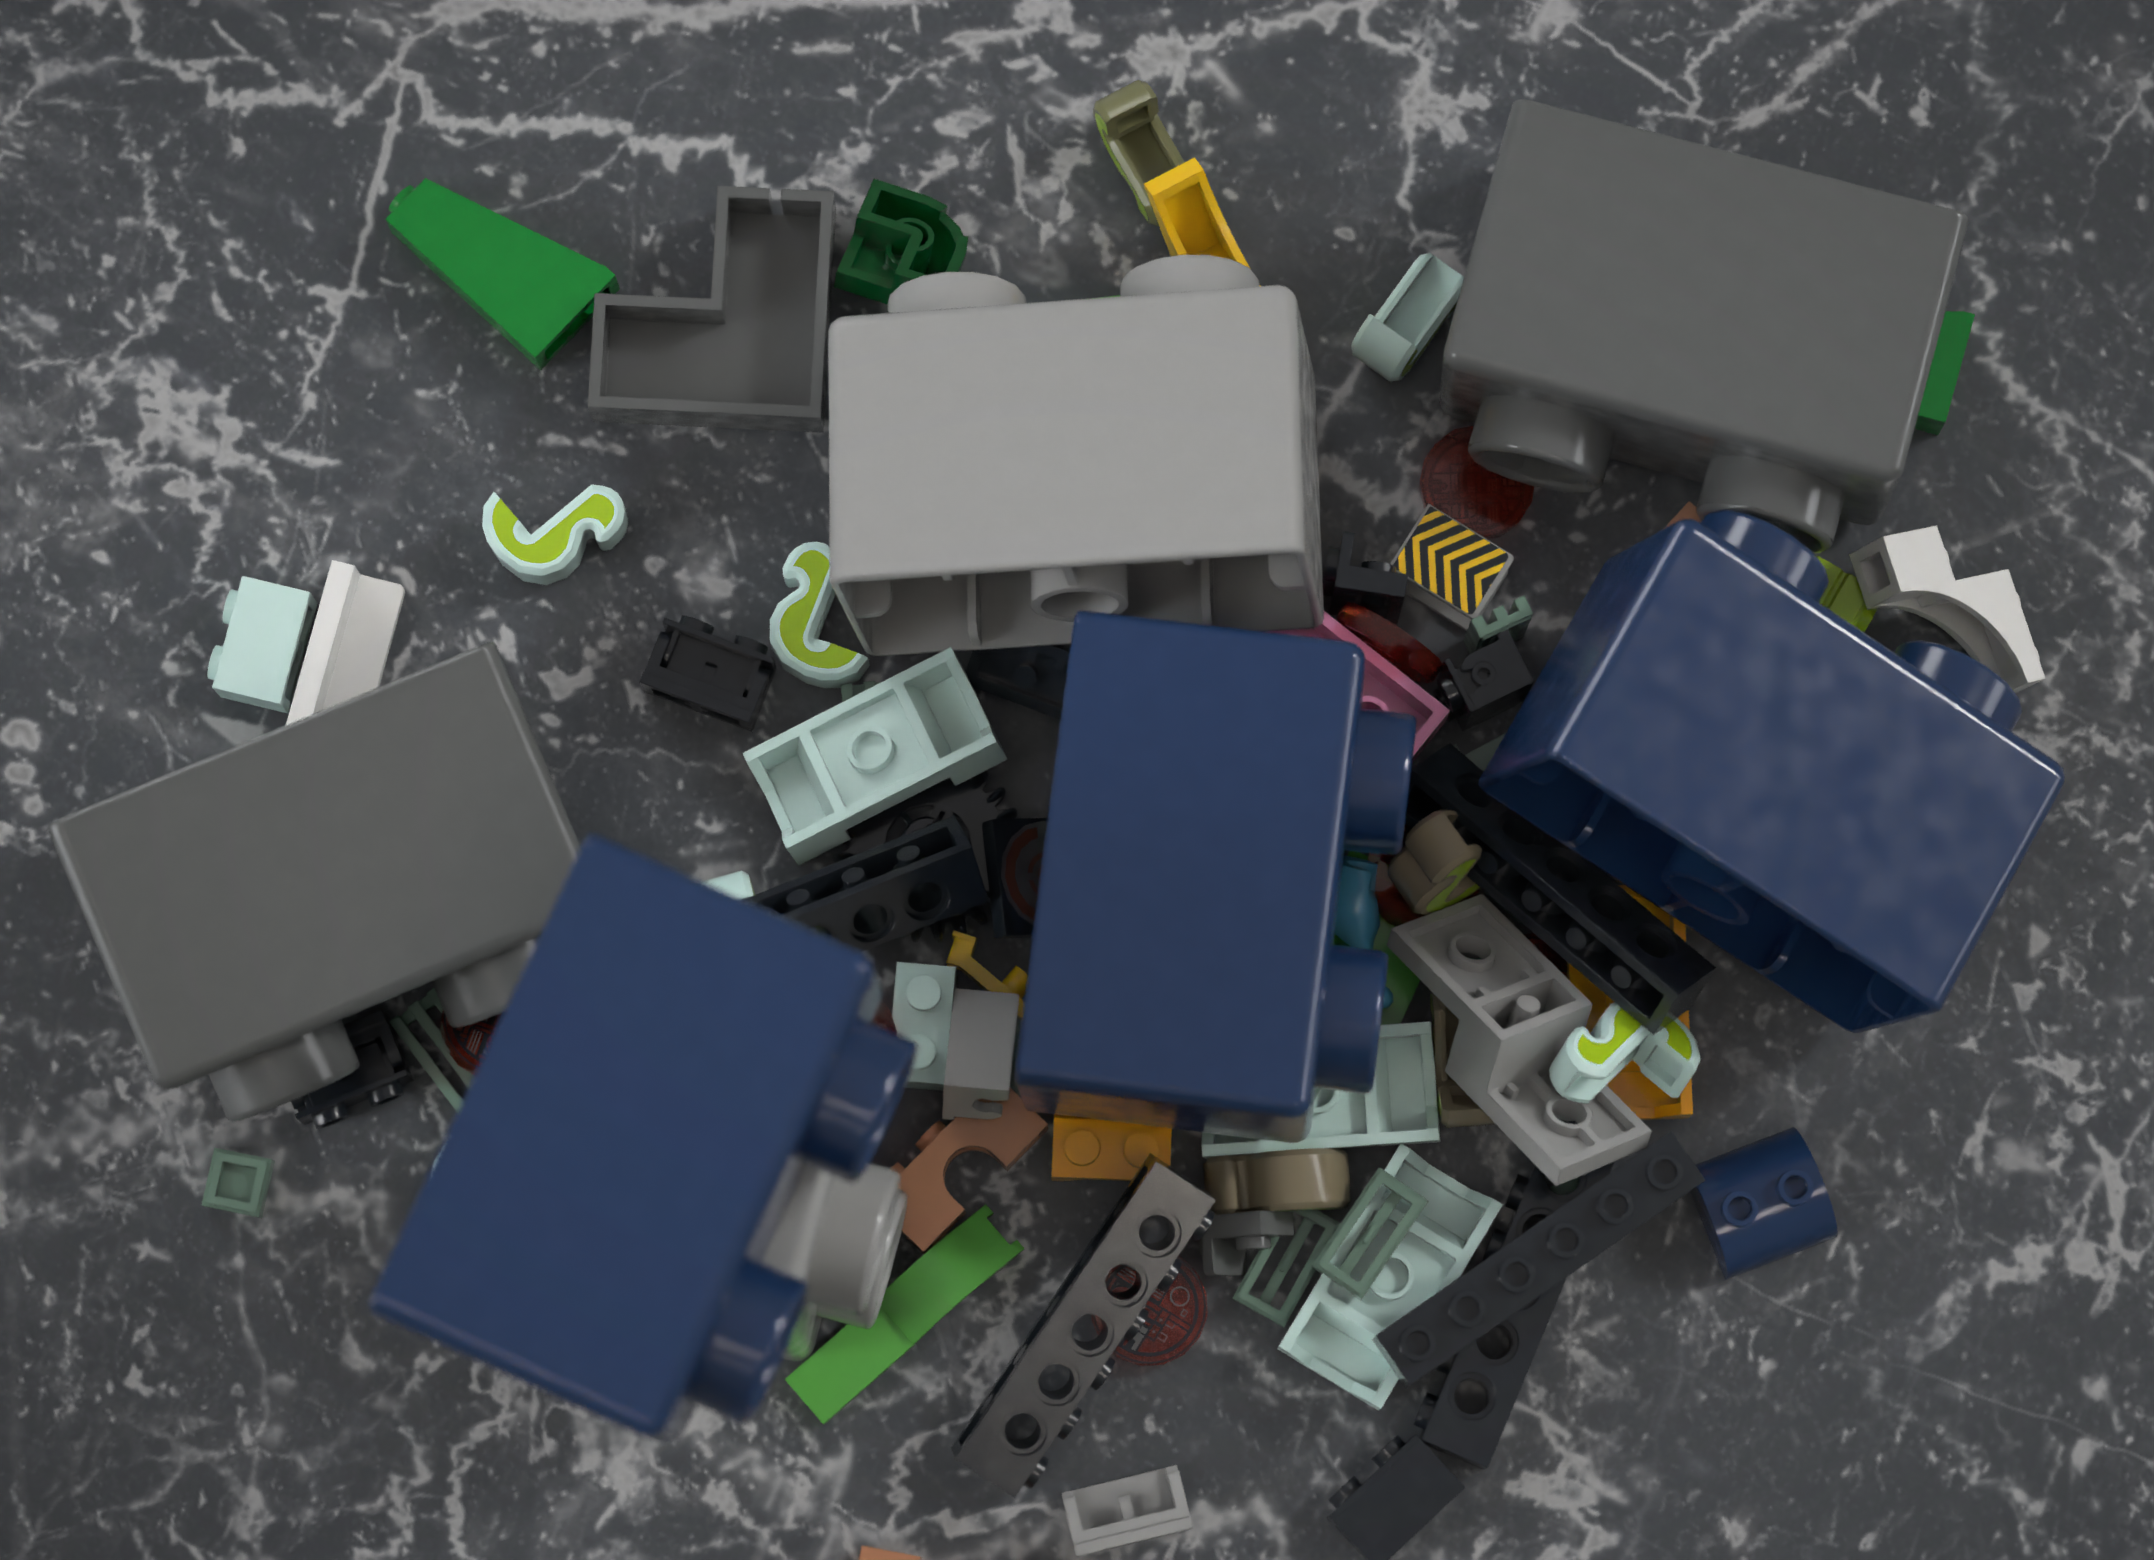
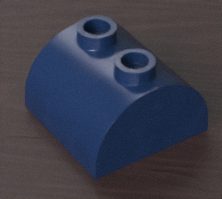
[1690,1127,1838,1280]

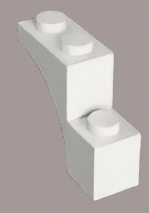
[1849,525,2045,693]

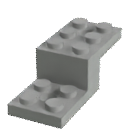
[1387,894,1652,1186]

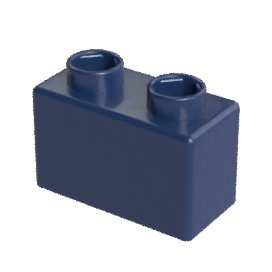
[1478,510,2065,1033]
[1015,611,1417,1143]
[369,834,917,1444]

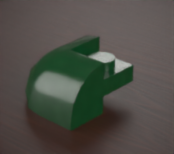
[834,179,968,313]

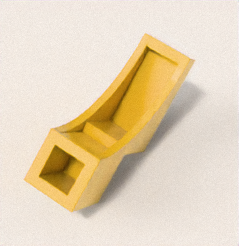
[1144,157,1260,286]

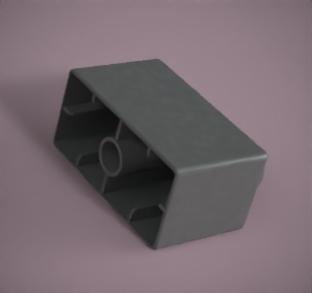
[1439,99,1969,553]
[47,642,581,1121]

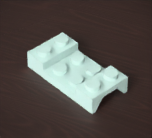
[742,647,1007,865]
[1201,1021,1441,1159]
[1277,1143,1503,1411]

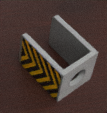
[1391,503,1514,631]

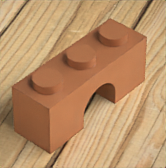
[890,1088,1048,1254]

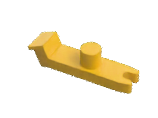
[946,930,1028,1021]

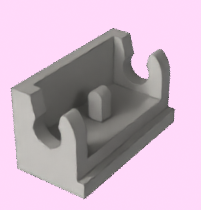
[942,988,1019,1120]
[1061,1465,1193,1557]

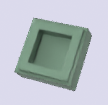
[202,1148,275,1218]

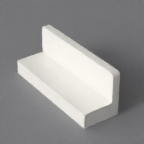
[286,560,405,725]

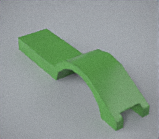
[785,1204,1025,1425]

